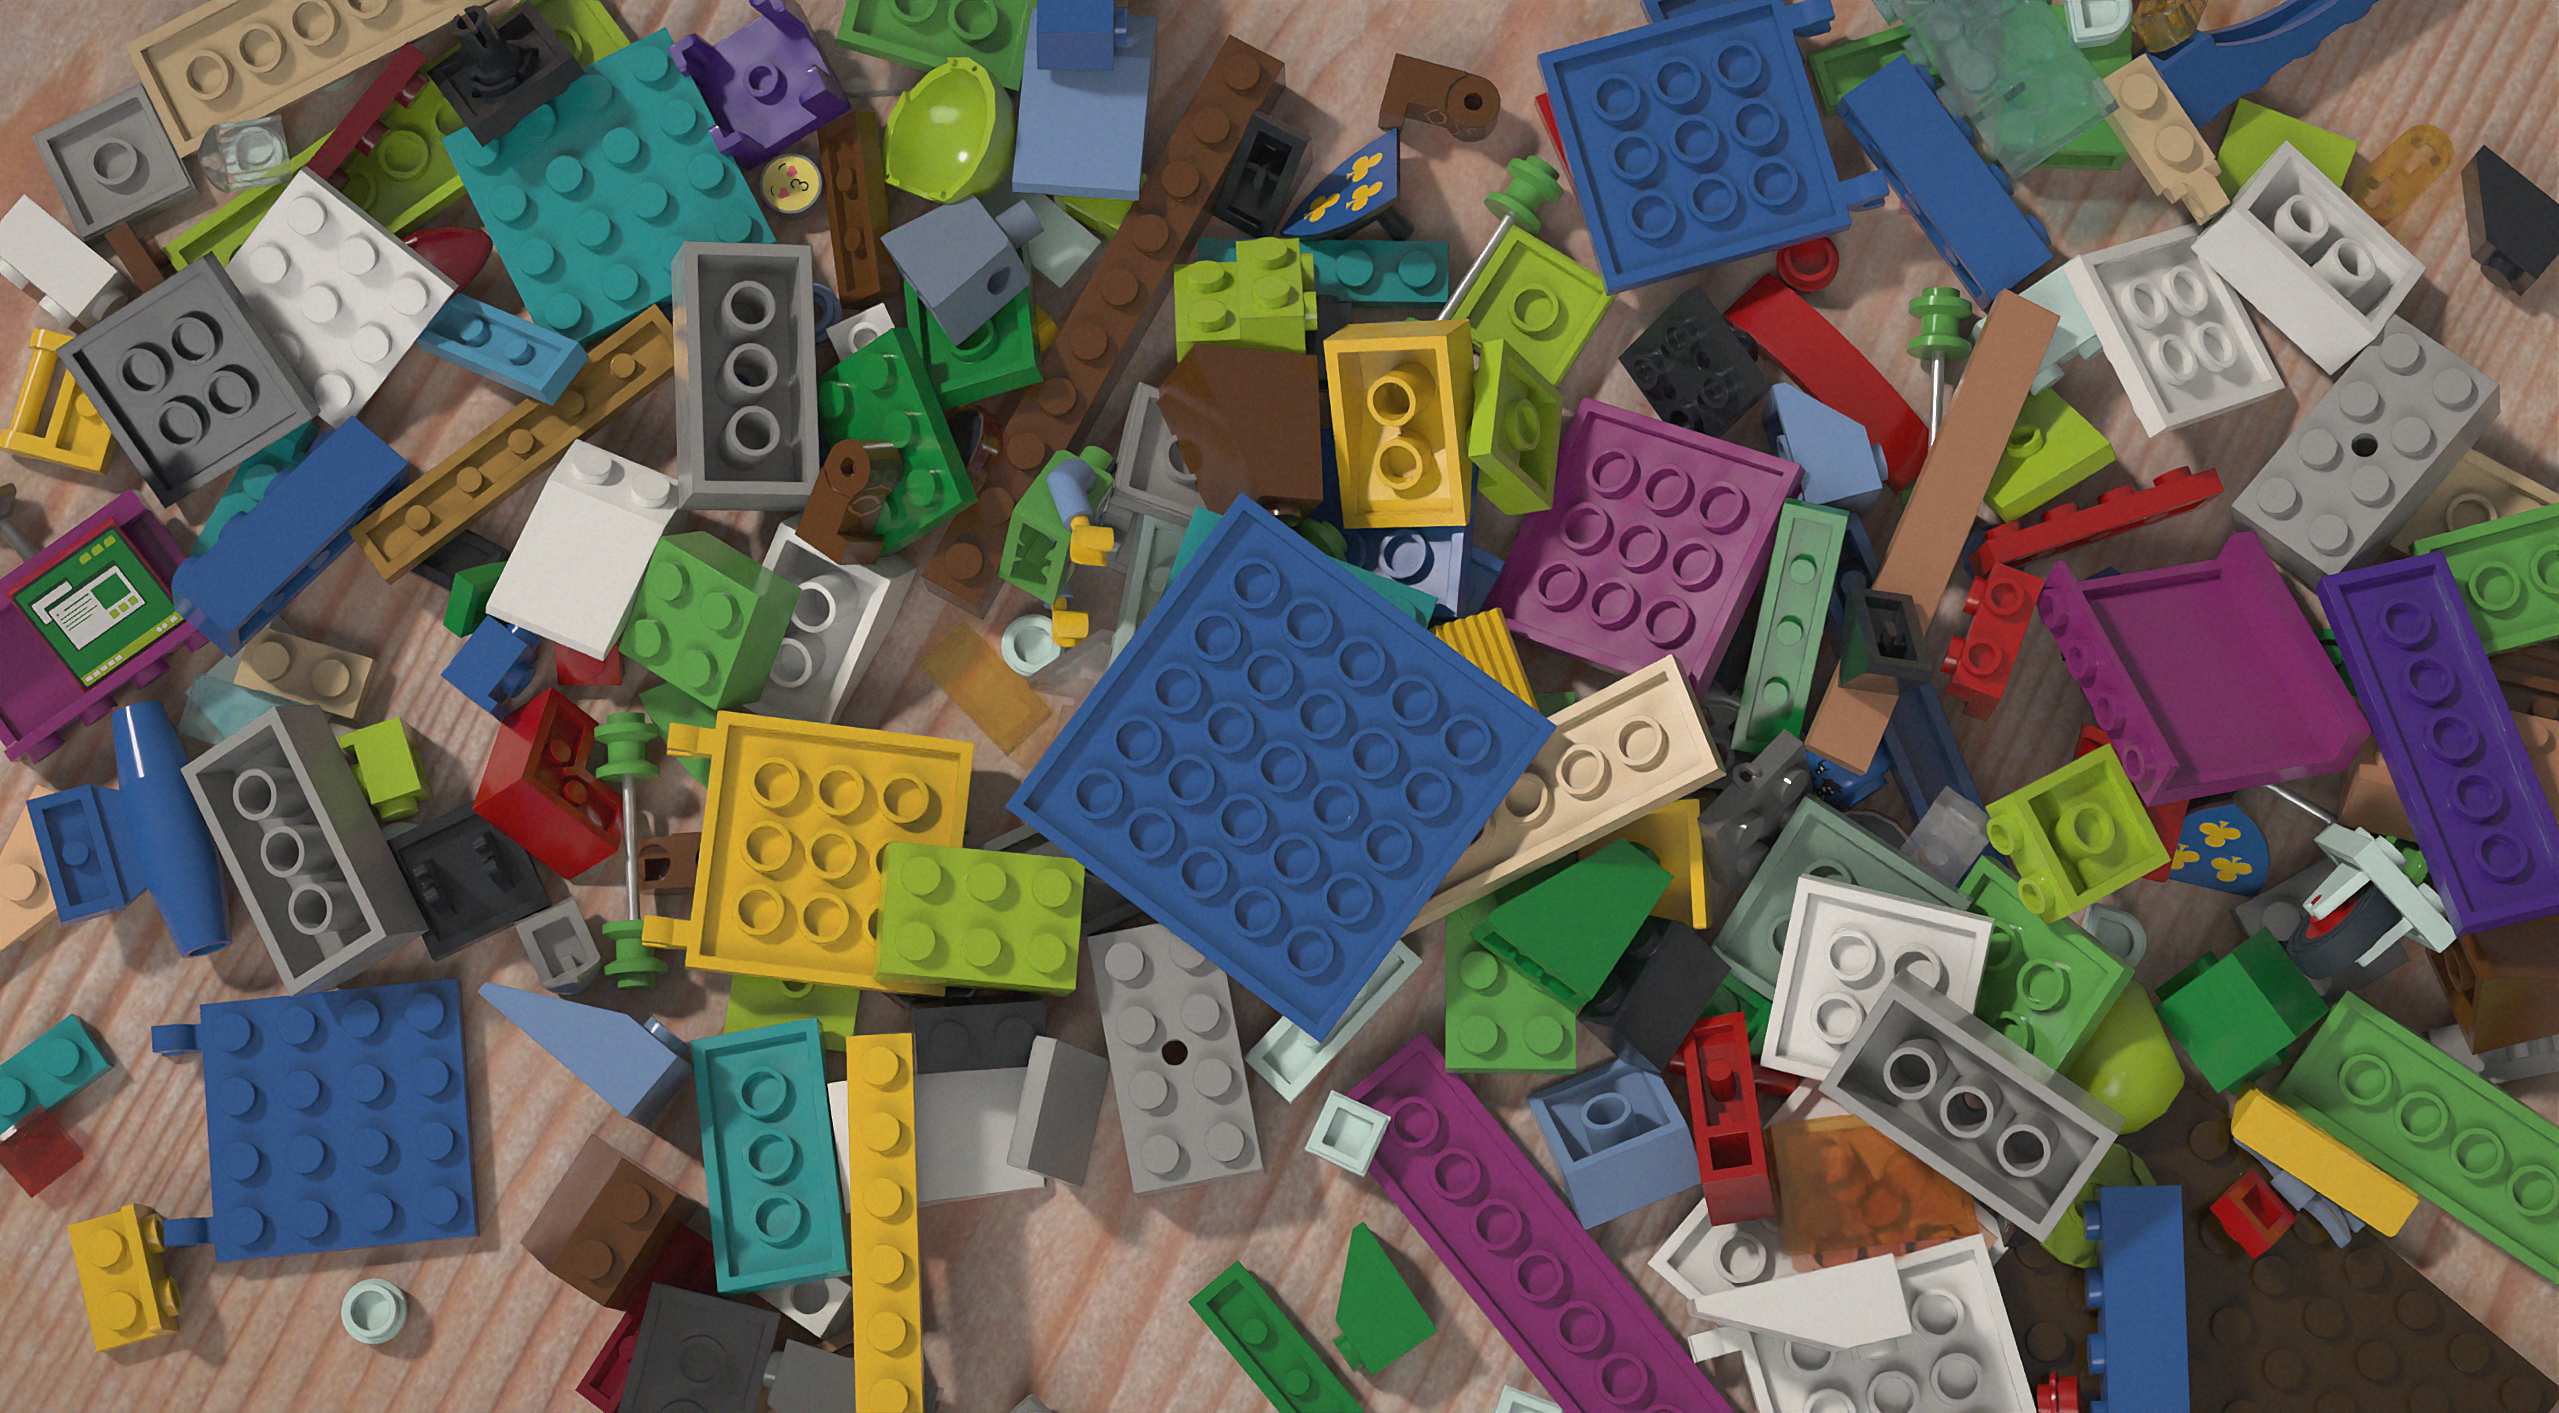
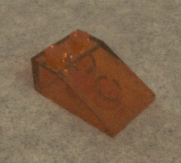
[1764,1114,1979,1260]

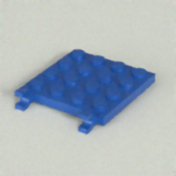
[1537,0,1890,296]
[151,978,480,1263]

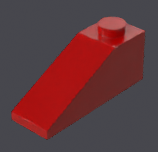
[1682,1011,1777,1227]

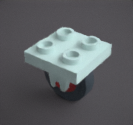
[2286,822,2457,979]

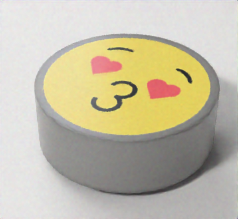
[760,153,824,220]

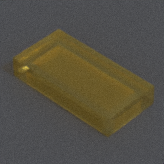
[918,621,1053,757]

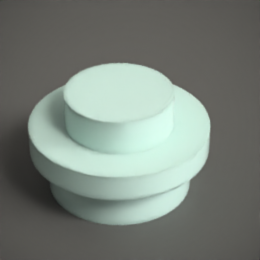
[341,1278,408,1344]

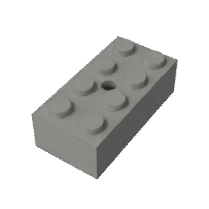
[671,241,820,512]
[2231,314,2501,588]
[181,704,429,997]
[1087,923,1265,1199]
[1818,968,2126,1243]

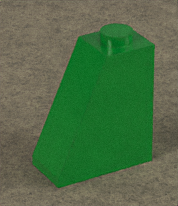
[1468,838,1674,1011]

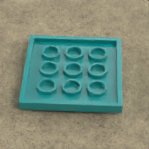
[441,27,778,347]

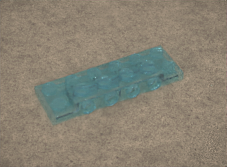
[1871,0,2120,182]

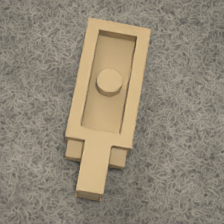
[2088,53,2231,226]

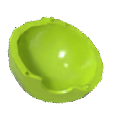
[880,57,1018,206]
[2065,978,2185,1136]

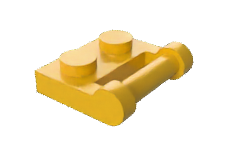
[0,328,117,477]

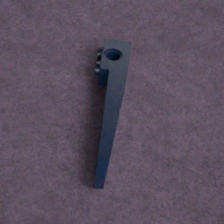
[1824,512,2010,889]

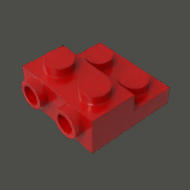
[1940,562,2045,722]

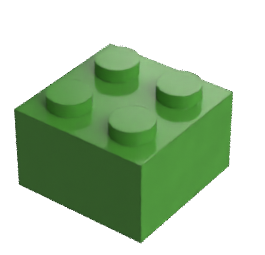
[618,531,802,711]

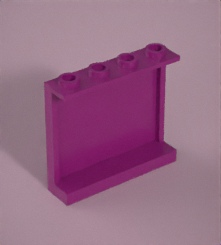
[2036,530,2372,807]

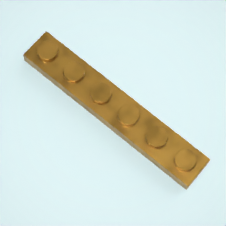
[348,304,675,585]

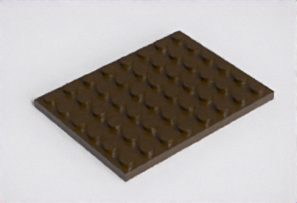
[1993,1081,2559,1413]

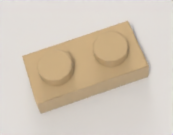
[233,627,379,723]

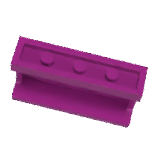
[0,488,211,765]

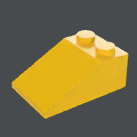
[1323,319,1475,529]

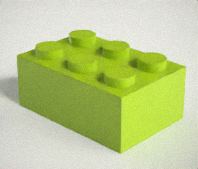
[872,841,1085,997]

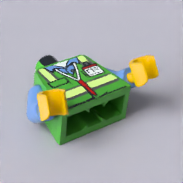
[998,446,1116,647]

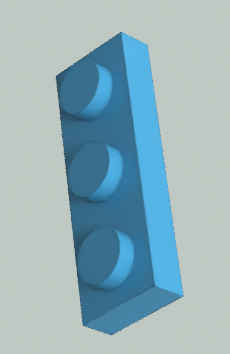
[415,293,589,406]

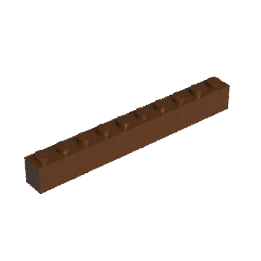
[921,34,1286,620]

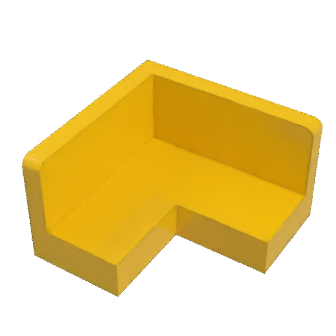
[1578,797,1713,929]

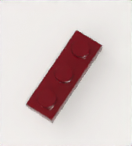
[305,42,430,193]
[575,1224,718,1413]

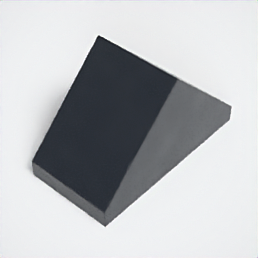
[1212,109,1313,239]
[1838,586,1933,696]

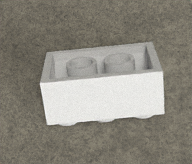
[2190,140,2426,375]

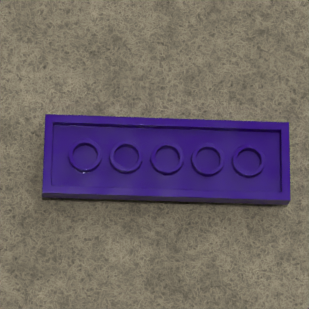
[2315,551,2559,937]

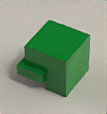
[2154,926,2330,1096]

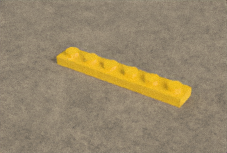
[846,1033,925,1413]

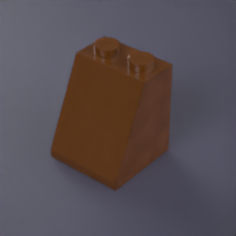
[1157,344,1323,531]
[2425,882,2559,1055]
[520,1133,700,1312]

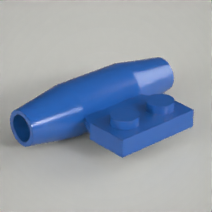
[26,700,233,958]

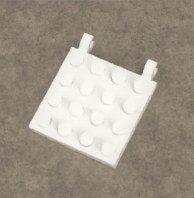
[1687,1233,2037,1413]

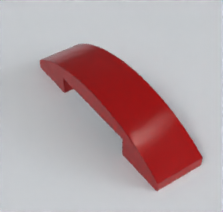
[1722,272,1929,495]

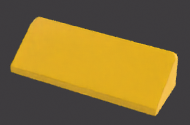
[2231,1081,2420,1237]

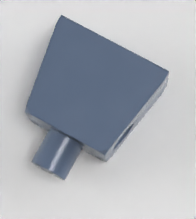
[880,194,1044,347]

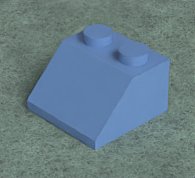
[1761,382,1888,518]
[1527,1059,1701,1231]

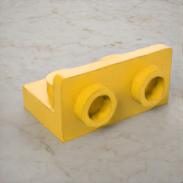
[68,1203,182,1352]

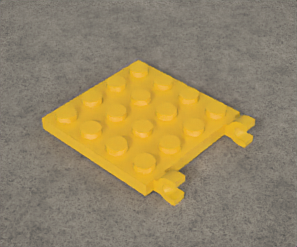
[641,710,975,999]

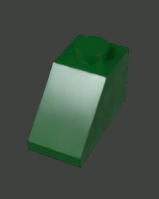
[1332,1221,1437,1377]

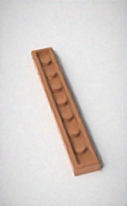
[1804,288,2061,776]

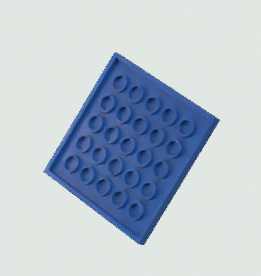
[1005,492,1557,1043]

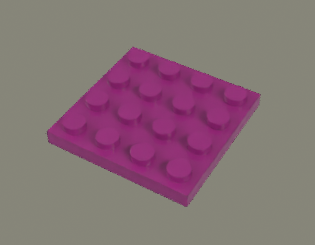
[1480,397,1806,705]

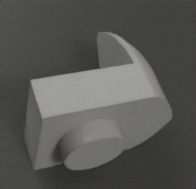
[514,896,602,995]

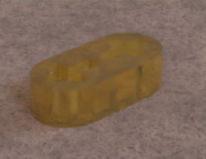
[2132,0,2209,52]
[2347,124,2454,227]

